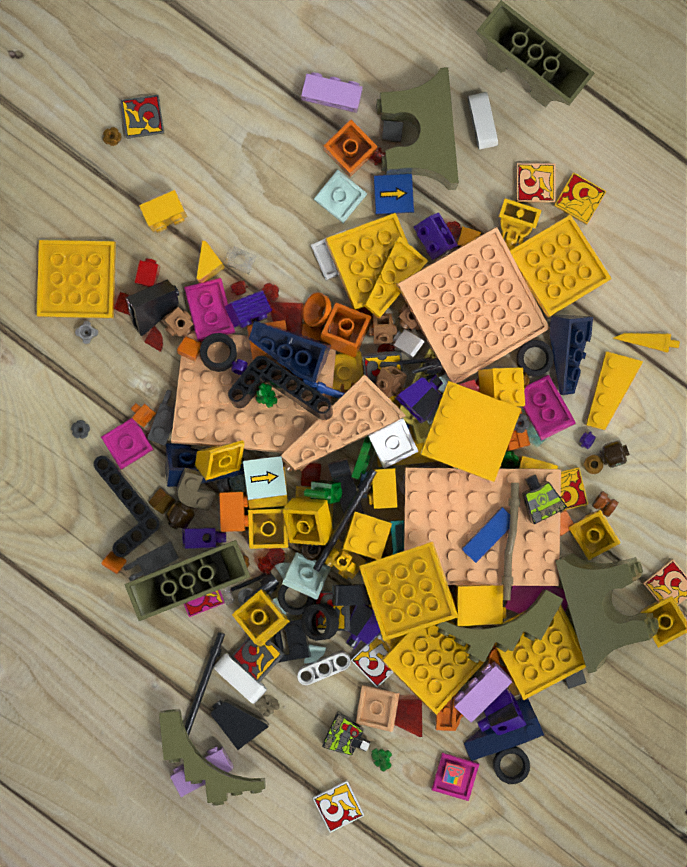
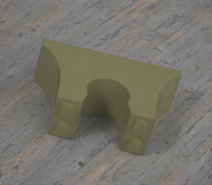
[476,0,595,108]
[376,67,459,190]
[124,540,251,621]
[556,553,659,673]

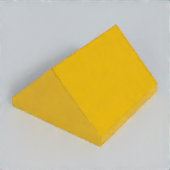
[197,241,225,283]
[568,510,621,560]

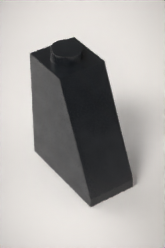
[126,279,179,336]
[210,699,269,750]

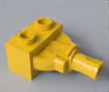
[499,198,542,251]
[325,539,366,579]

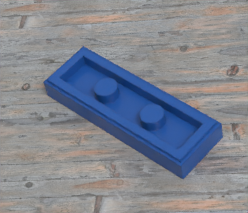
[462,507,510,563]

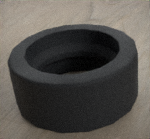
[200,333,237,372]
[516,340,554,377]
[278,584,314,615]
[301,603,339,641]
[493,746,530,784]

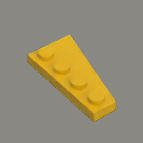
[365,236,428,318]
[586,351,643,430]

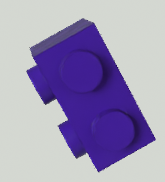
[413,212,458,260]

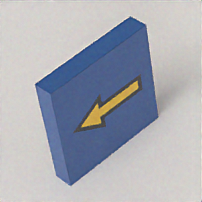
[374,174,414,215]

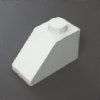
[393,330,424,360]

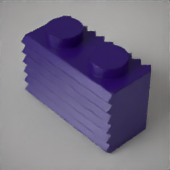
[225,290,272,328]

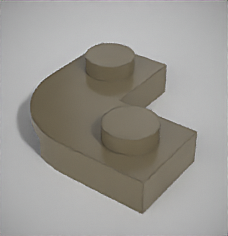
[177,468,215,511]

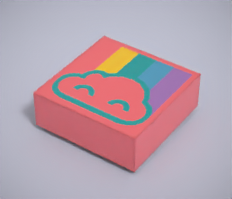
[442,762,466,787]

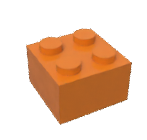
[323,120,378,177]
[320,303,371,358]
[220,491,249,532]

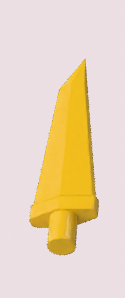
[612,333,680,353]

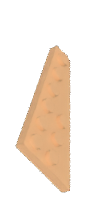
[281,375,406,470]

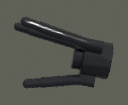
[396,357,442,391]
[231,571,279,602]

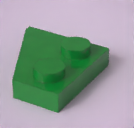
[351,435,371,479]

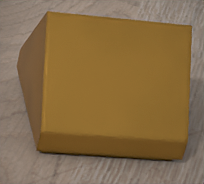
[148,488,175,514]

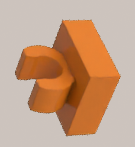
[131,403,157,427]

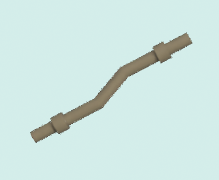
[501,483,520,600]

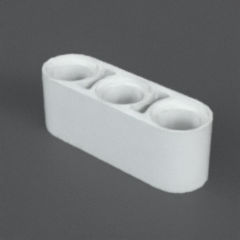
[467,92,498,150]
[297,651,351,685]
[213,652,267,704]

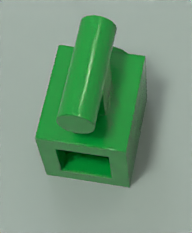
[304,480,342,504]

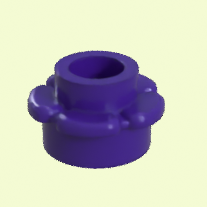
[231,359,248,375]
[579,431,596,449]

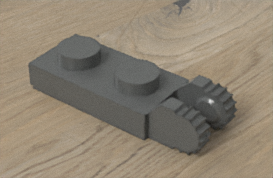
[147,390,176,446]
[123,541,179,582]

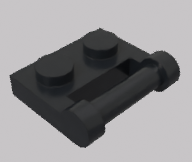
[274,619,311,663]

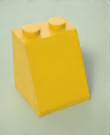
[455,585,506,626]

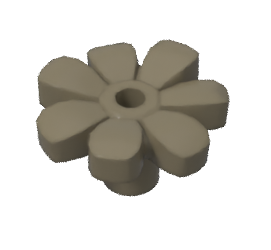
[255,695,280,717]

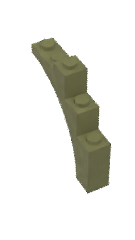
[435,590,563,663]
[159,709,266,806]

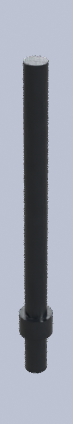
[313,468,377,572]
[185,632,225,736]

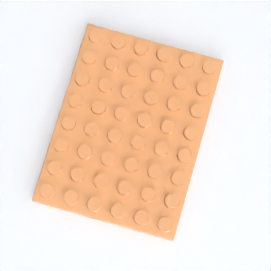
[171,331,336,457]
[404,467,561,586]

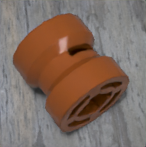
[592,491,619,517]

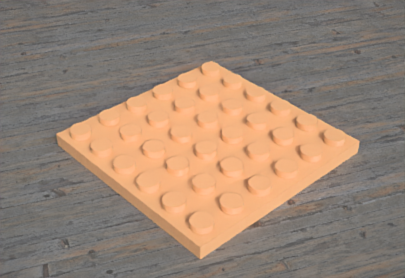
[397,227,550,384]

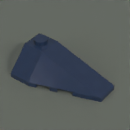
[550,315,593,395]
[249,321,331,383]
[165,443,244,487]
[464,698,544,761]

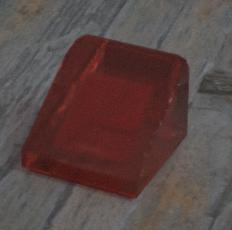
[114,291,130,316]
[301,463,321,486]

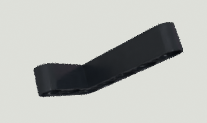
[228,356,333,420]
[94,456,162,557]
[328,457,364,525]
[332,584,371,606]

